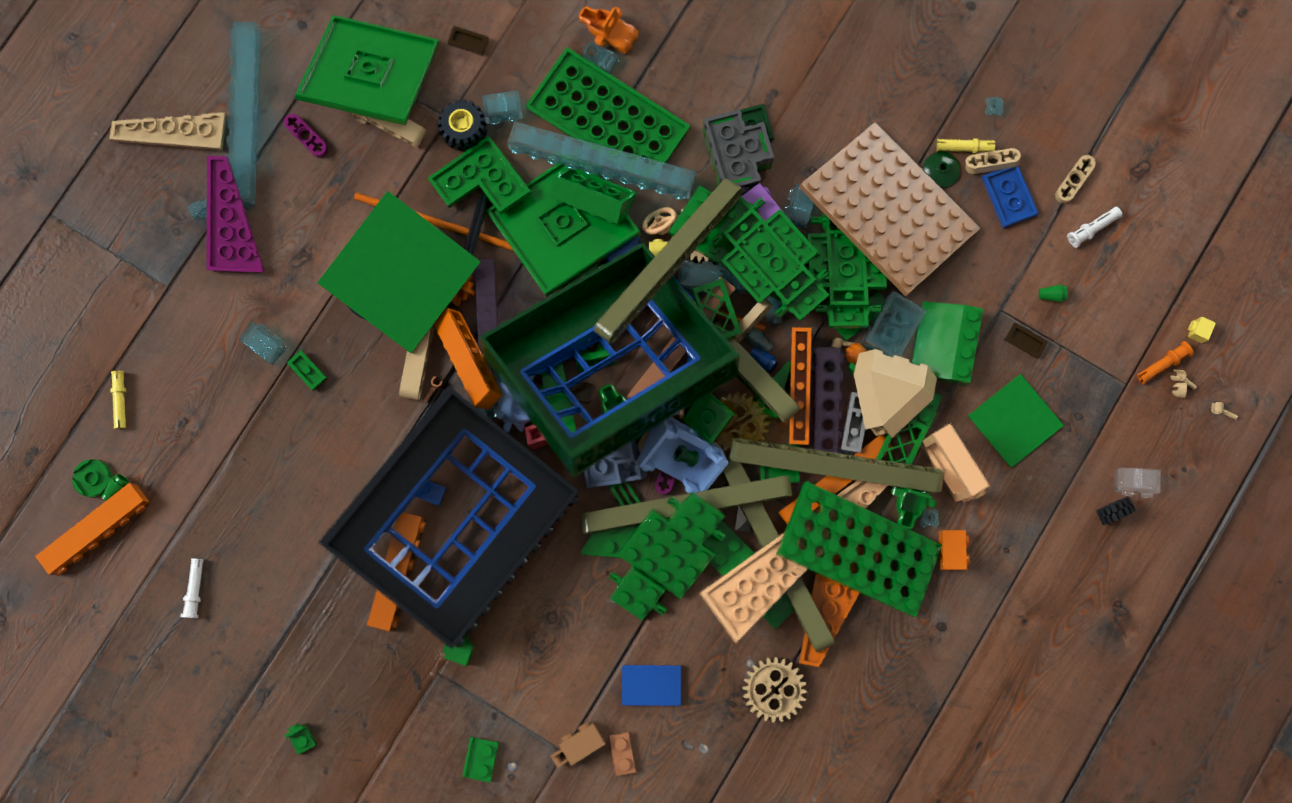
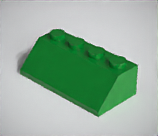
[550,166,638,224]

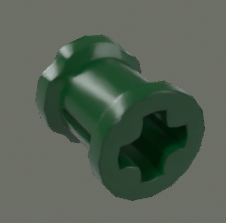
[673,445,699,468]

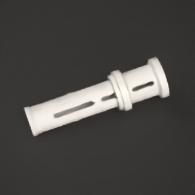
[1067,207,1123,248]
[180,558,204,618]

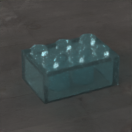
[861,291,927,357]

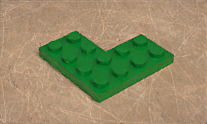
[428,136,532,215]

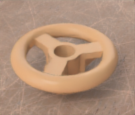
[642,207,677,235]

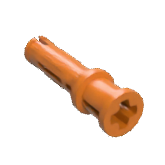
[1137,341,1194,384]

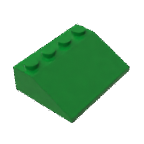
[911,301,983,386]

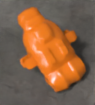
[578,6,639,54]

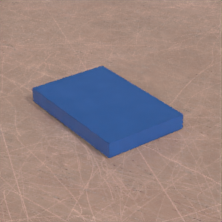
[981,166,1039,229]
[622,665,681,706]

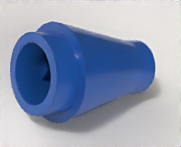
[750,347,778,373]

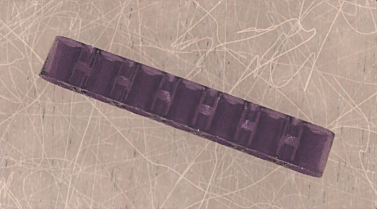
[475,258,501,382]

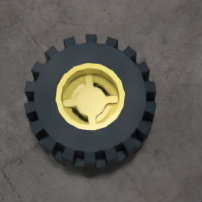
[438,99,487,152]

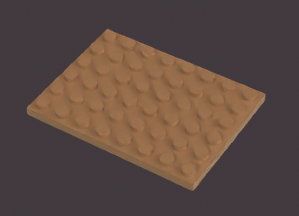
[799,122,980,297]

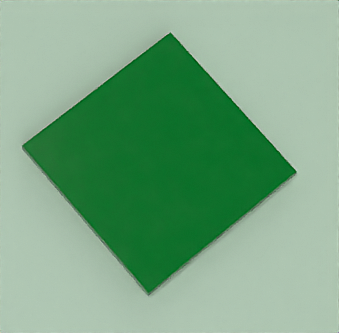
[295,15,439,126]
[486,150,641,297]
[317,191,481,353]

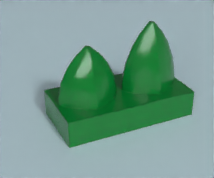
[575,342,616,372]

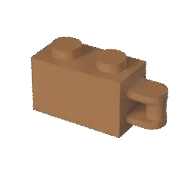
[550,722,606,768]

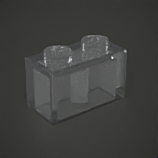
[1115,467,1161,498]

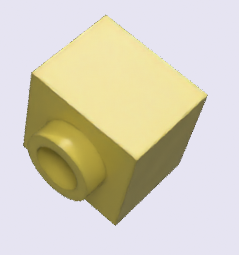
[649,239,668,257]
[1188,317,1216,343]

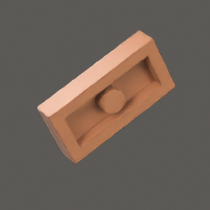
[609,732,636,776]

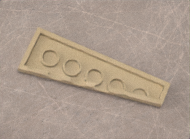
[110,113,227,150]

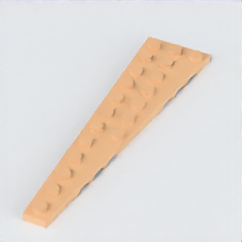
[700,480,888,643]

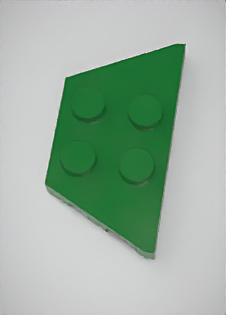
[581,525,639,558]

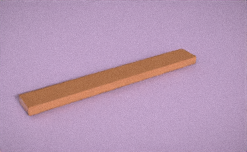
[626,277,736,399]

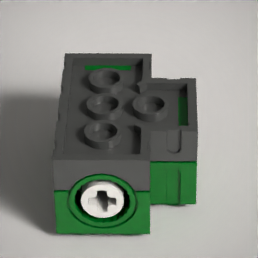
[702,109,774,195]

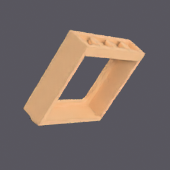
[920,424,989,503]

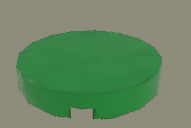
[72,459,112,498]

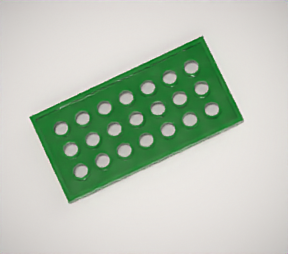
[525,47,690,188]
[776,481,942,618]

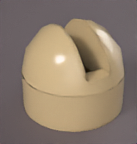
[1172,382,1187,398]

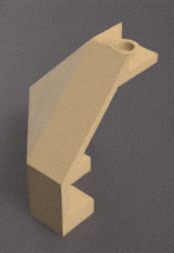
[854,349,937,438]

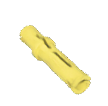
[936,138,995,154]
[110,371,127,429]

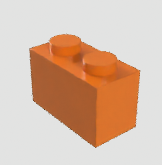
[939,530,970,570]

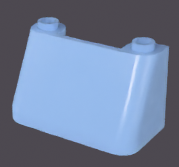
[638,417,729,494]

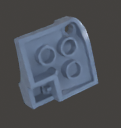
[584,440,648,488]

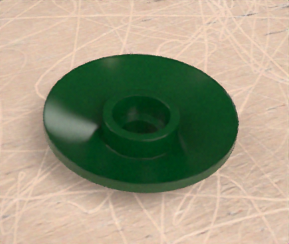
[923,152,961,188]

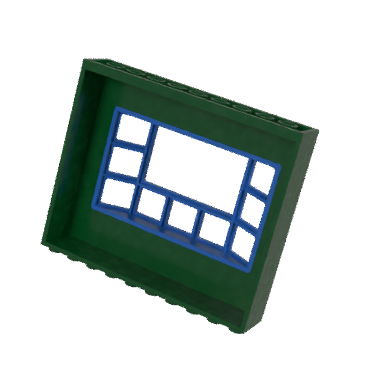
[479,243,740,477]

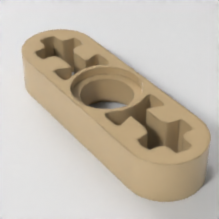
[965,148,1021,174]
[1055,155,1096,203]
[732,298,772,343]

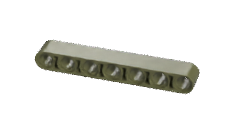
[713,321,800,423]

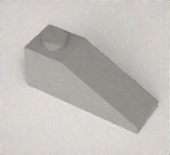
[841,392,865,453]

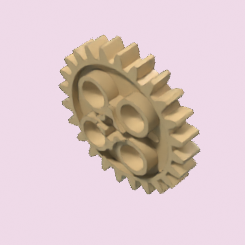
[742,657,807,723]

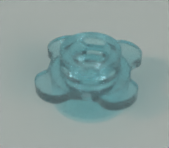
[985,97,1004,116]
[920,508,939,528]

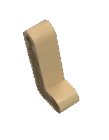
[351,113,427,148]

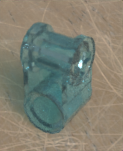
[583,42,619,74]

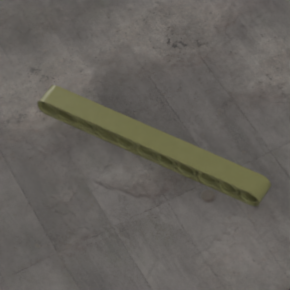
[594,178,743,343]
[730,438,945,492]
[722,457,835,653]
[579,476,793,534]

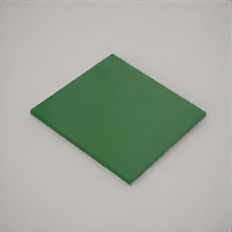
[968,374,1064,468]

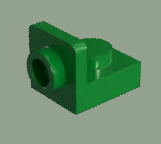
[285,723,317,755]

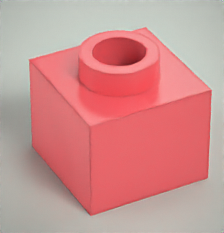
[525,425,549,450]

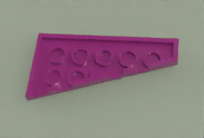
[206,156,265,272]

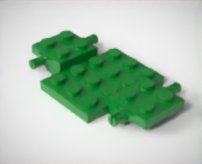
[711,196,830,321]
[807,213,887,328]
[608,491,726,620]

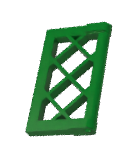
[691,278,742,339]
[876,419,929,464]

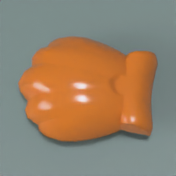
[845,343,868,365]

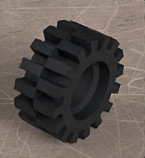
[1096,496,1136,525]

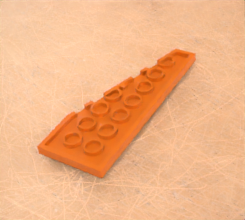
[799,522,883,667]

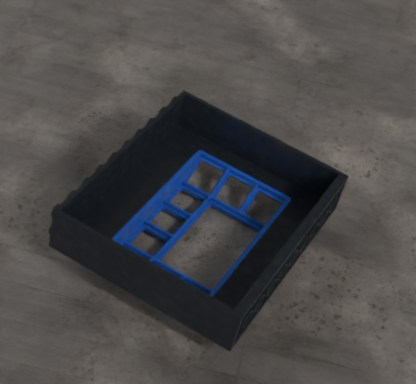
[318,386,579,649]

